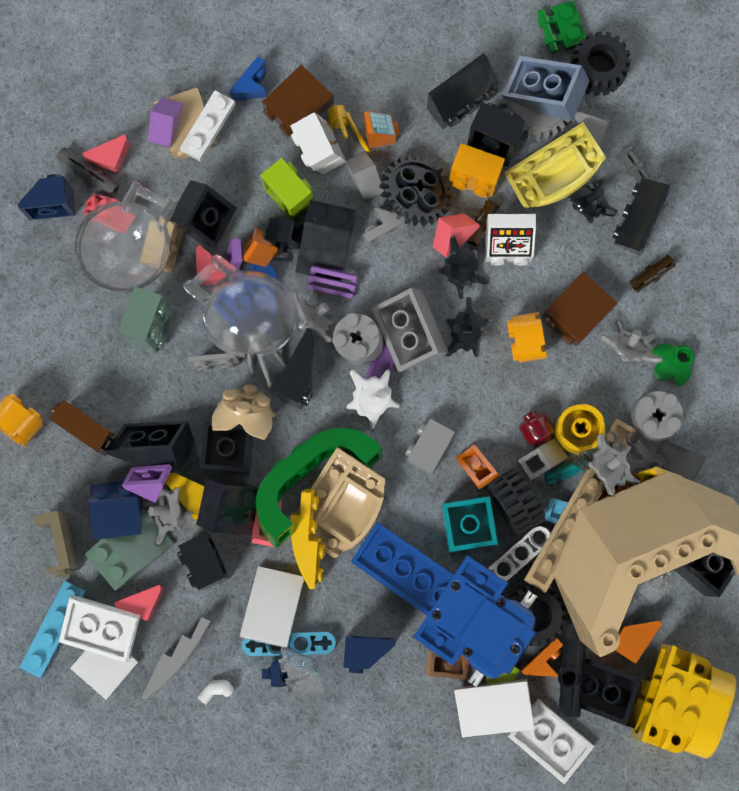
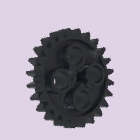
[379,154,453,227]

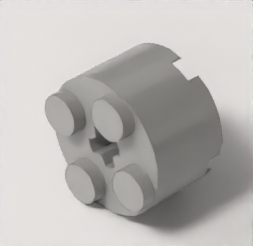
[332,313,384,365]
[631,391,683,441]

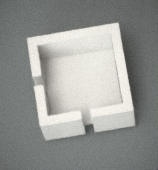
[291,112,347,175]

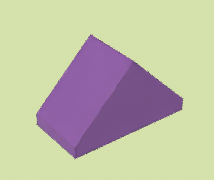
[148,97,184,148]
[122,464,172,503]

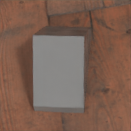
[571,111,608,147]
[345,152,383,202]

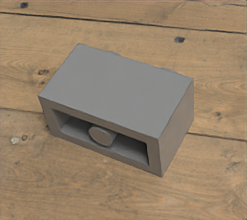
[405,419,455,475]

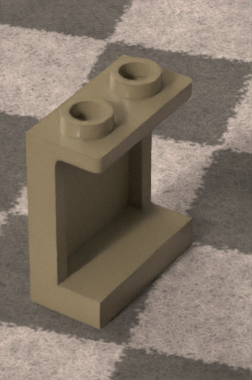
[34,511,80,578]

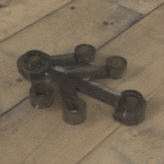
[575,430,667,491]

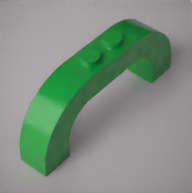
[256,428,382,549]

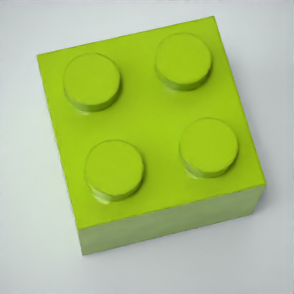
[260,158,314,221]

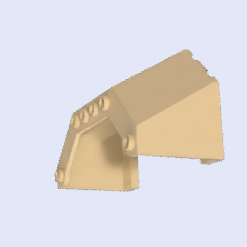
[553,471,739,657]

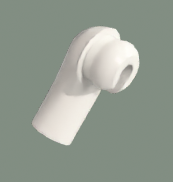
[197,680,234,705]

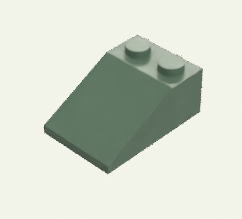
[85,508,174,591]

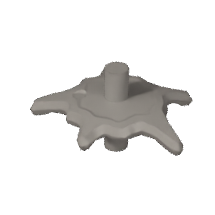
[292,291,333,343]
[601,321,663,363]
[588,434,641,496]
[147,486,183,545]

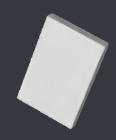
[240,566,304,648]
[59,595,141,663]
[454,679,535,737]
[507,698,595,784]

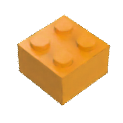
[449,143,505,198]

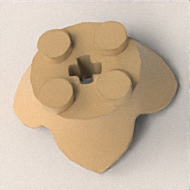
[212,384,277,440]

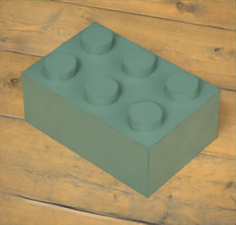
[118,286,174,353]

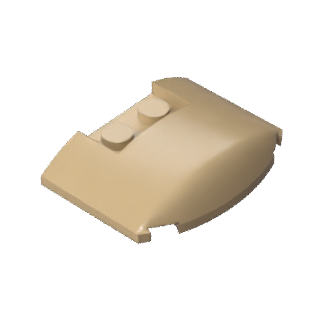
[290,447,386,558]

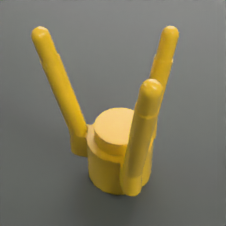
[326,105,371,154]

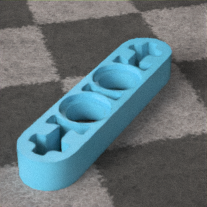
[242,632,336,656]

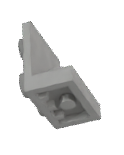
[188,329,240,372]

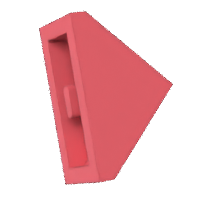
[83,134,130,174]
[433,213,480,258]
[196,245,235,285]
[114,585,164,621]

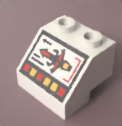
[485,214,536,266]

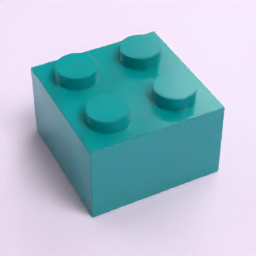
[441,496,498,553]

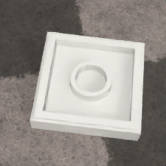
[70,650,139,700]

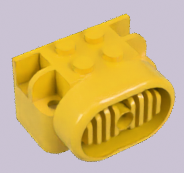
[631,644,736,759]

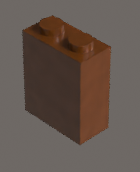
[262,65,334,137]
[542,271,618,347]
[49,400,116,456]

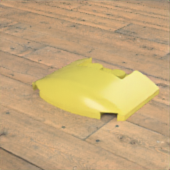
[504,122,606,209]

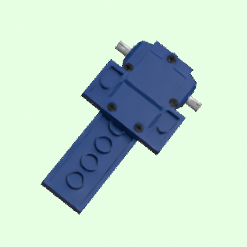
[351,522,538,687]

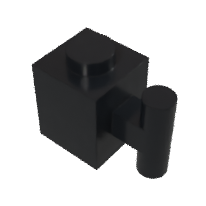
[265,218,304,261]

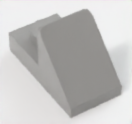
[363,208,408,247]

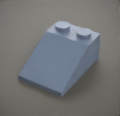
[503,56,589,121]

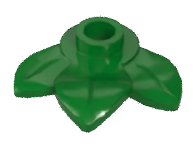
[651,343,695,386]

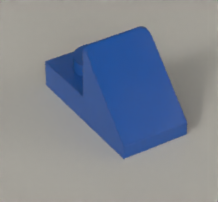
[230,56,267,101]

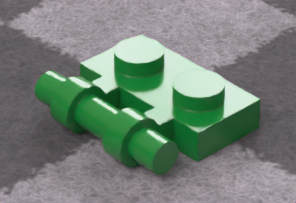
[537,0,586,54]

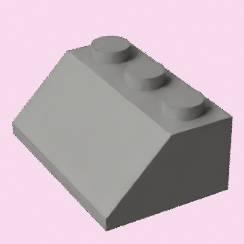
[372,288,449,372]

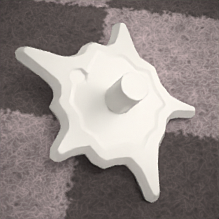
[346,369,400,429]

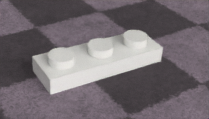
[180,90,236,162]

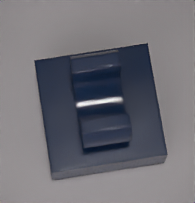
[262,661,290,687]

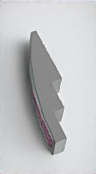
[141,617,212,700]

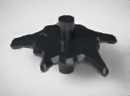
[567,179,616,223]
[437,235,489,299]
[445,297,491,358]

